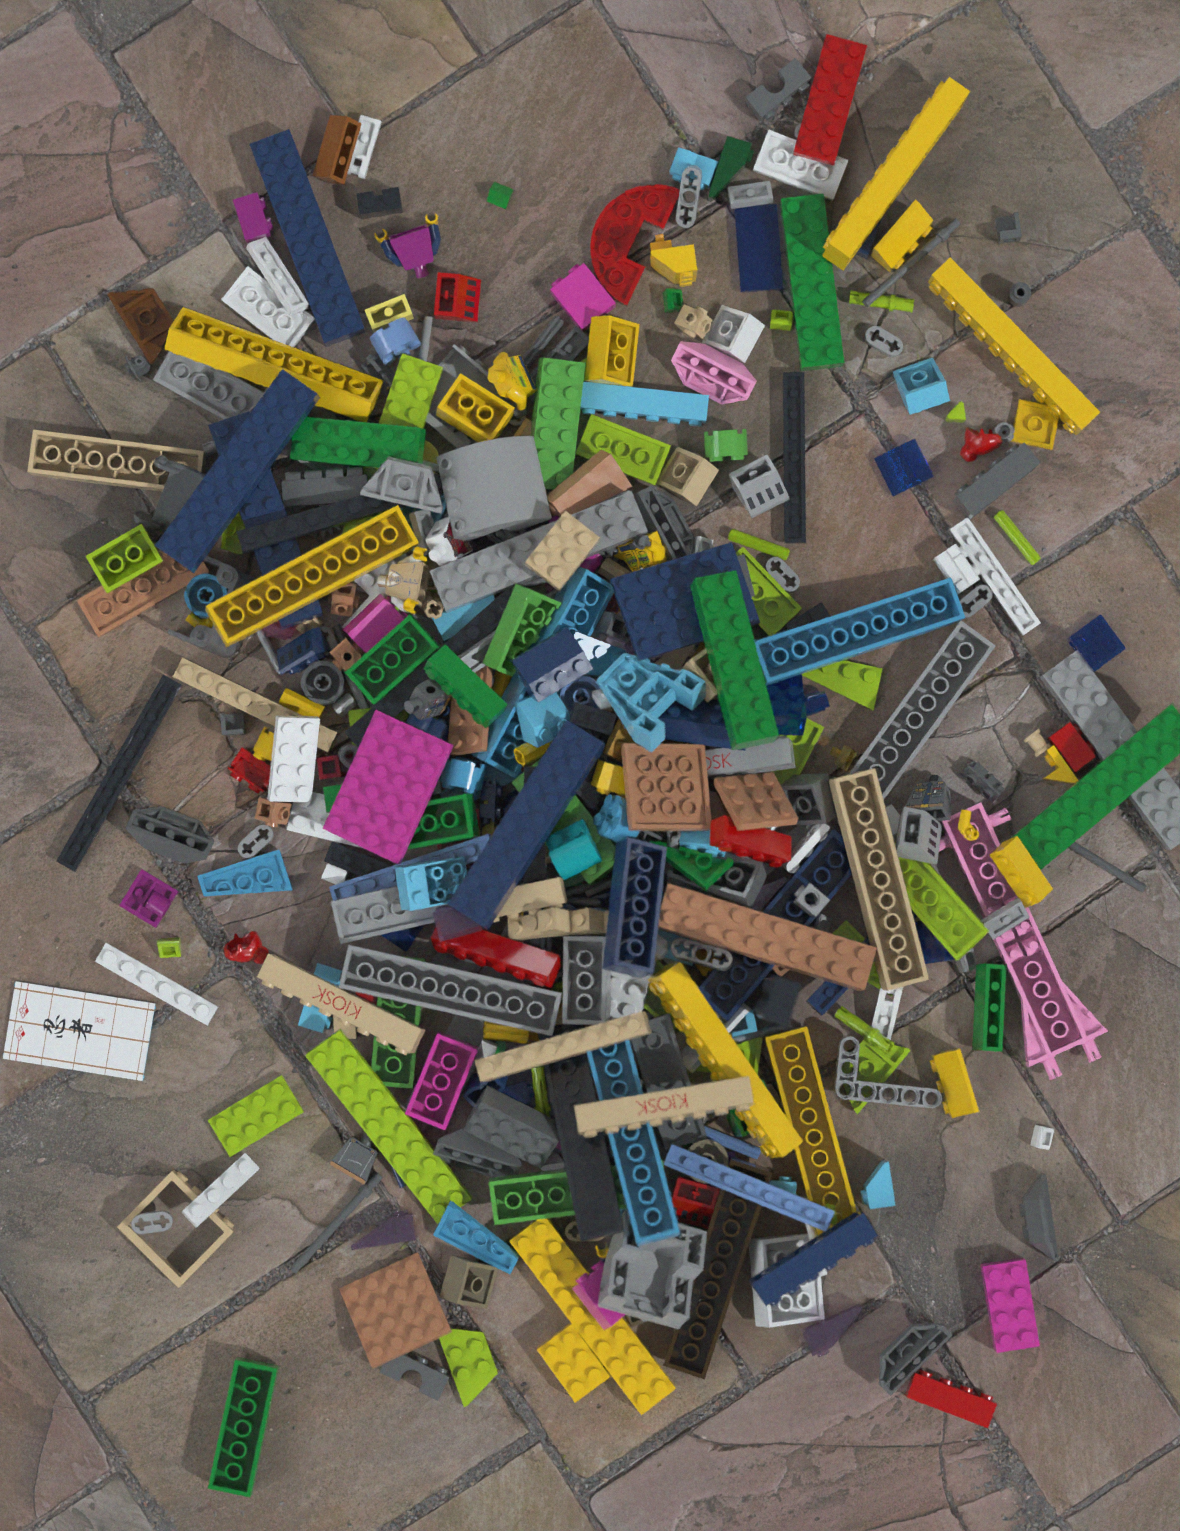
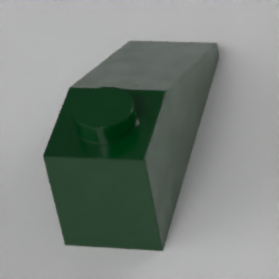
[708,136,754,202]

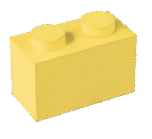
[365,294,414,333]

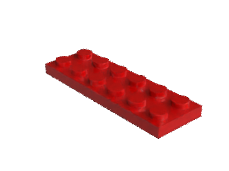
[793,34,867,166]

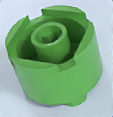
[704,429,748,462]

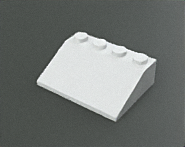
[749,1233,824,1328]

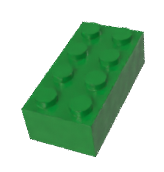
[345,615,440,705]
[407,794,480,851]

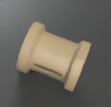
[1023,729,1052,757]

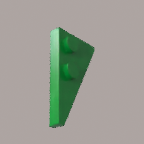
[649,841,733,891]

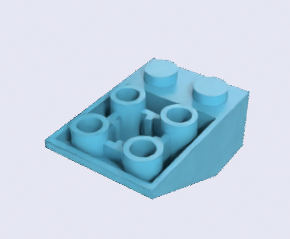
[395,856,467,911]

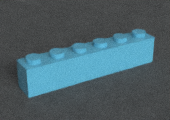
[580,382,709,427]

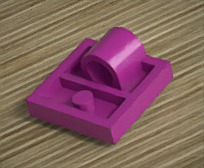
[119,869,179,928]

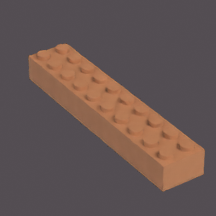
[658,884,877,992]

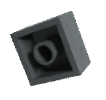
[781,773,837,825]

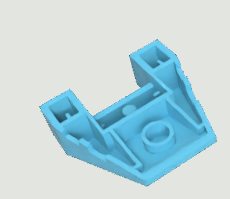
[597,653,706,753]

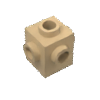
[674,304,713,339]

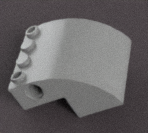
[436,436,552,541]
[598,1208,707,1329]

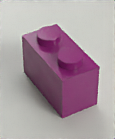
[233,192,273,244]

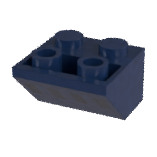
[277,627,331,675]

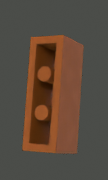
[313,115,362,185]

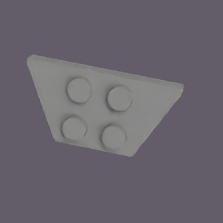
[360,457,443,513]

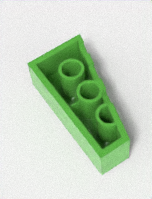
[482,584,562,676]

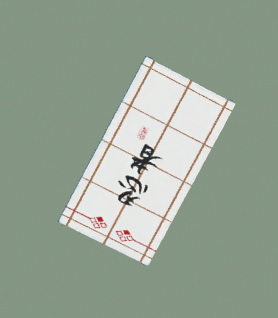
[3,981,156,1081]

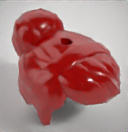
[960,427,1002,462]
[223,931,269,964]

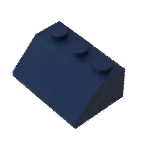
[511,627,593,703]

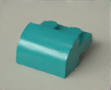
[546,819,603,880]

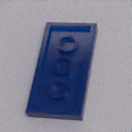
[734,204,783,293]

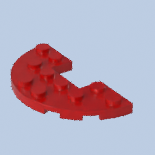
[590,184,680,307]

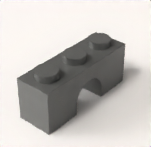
[745,58,811,122]
[379,1353,450,1401]

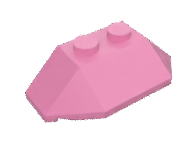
[671,341,757,405]

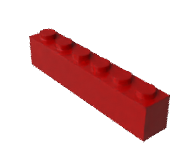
[431,919,562,987]

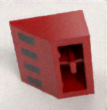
[434,272,481,323]
[671,1176,720,1229]

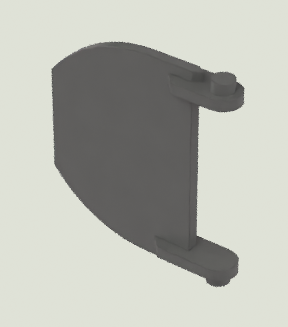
[133,455,205,532]

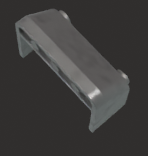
[168,556,256,658]

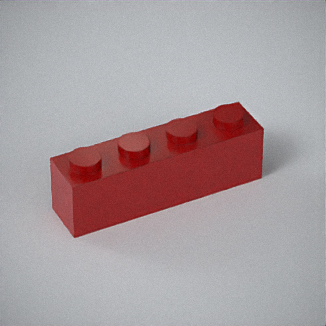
[710,815,792,867]
[905,1369,997,1428]

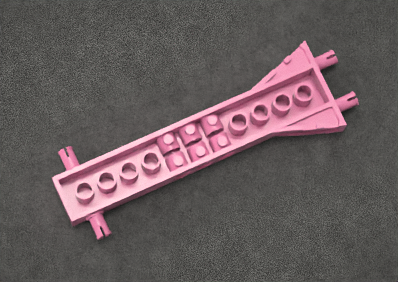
[939,803,1108,1080]

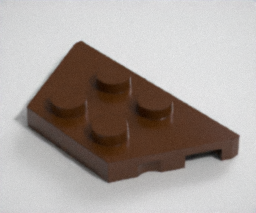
[107,288,174,364]

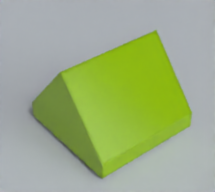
[770,309,793,331]
[945,401,966,423]
[157,937,181,958]

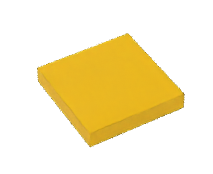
[1010,399,1059,450]

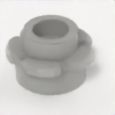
[993,422,1015,443]

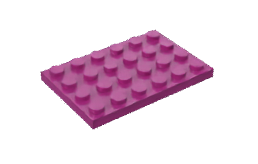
[322,710,454,865]

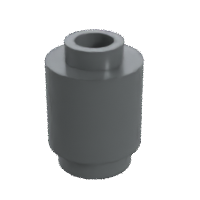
[1007,282,1031,307]

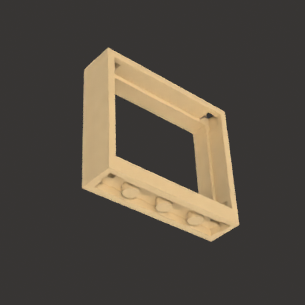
[117,1170,236,1288]

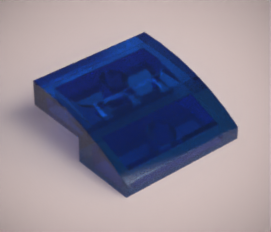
[874,439,934,497]

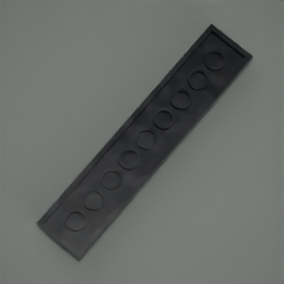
[538,1024,624,1242]

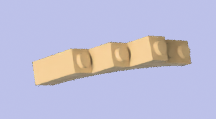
[508,908,609,941]

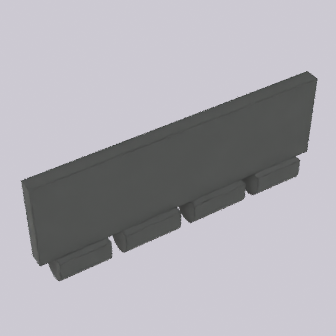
[282,467,368,507]

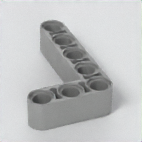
[834,1036,942,1108]

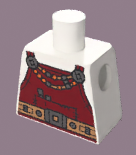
[425,516,473,566]

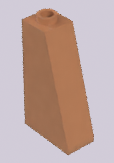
[547,450,632,517]

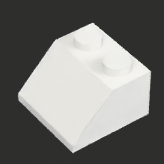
[702,305,765,363]

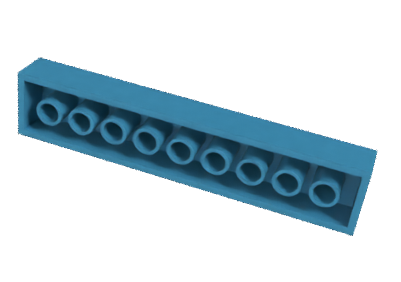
[471,566,614,778]
[755,578,965,686]
[587,1040,680,1246]

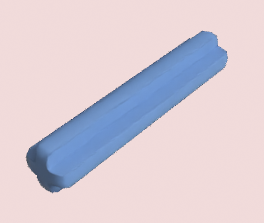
[704,1126,761,1159]

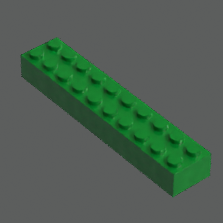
[1008,702,1180,870]

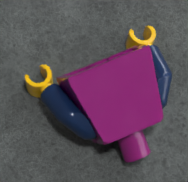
[374,213,441,279]

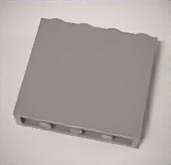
[425,344,514,449]

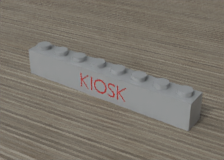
[705,736,795,781]

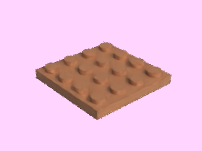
[621,743,711,831]
[339,1252,452,1369]

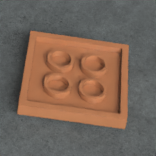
[713,772,798,831]

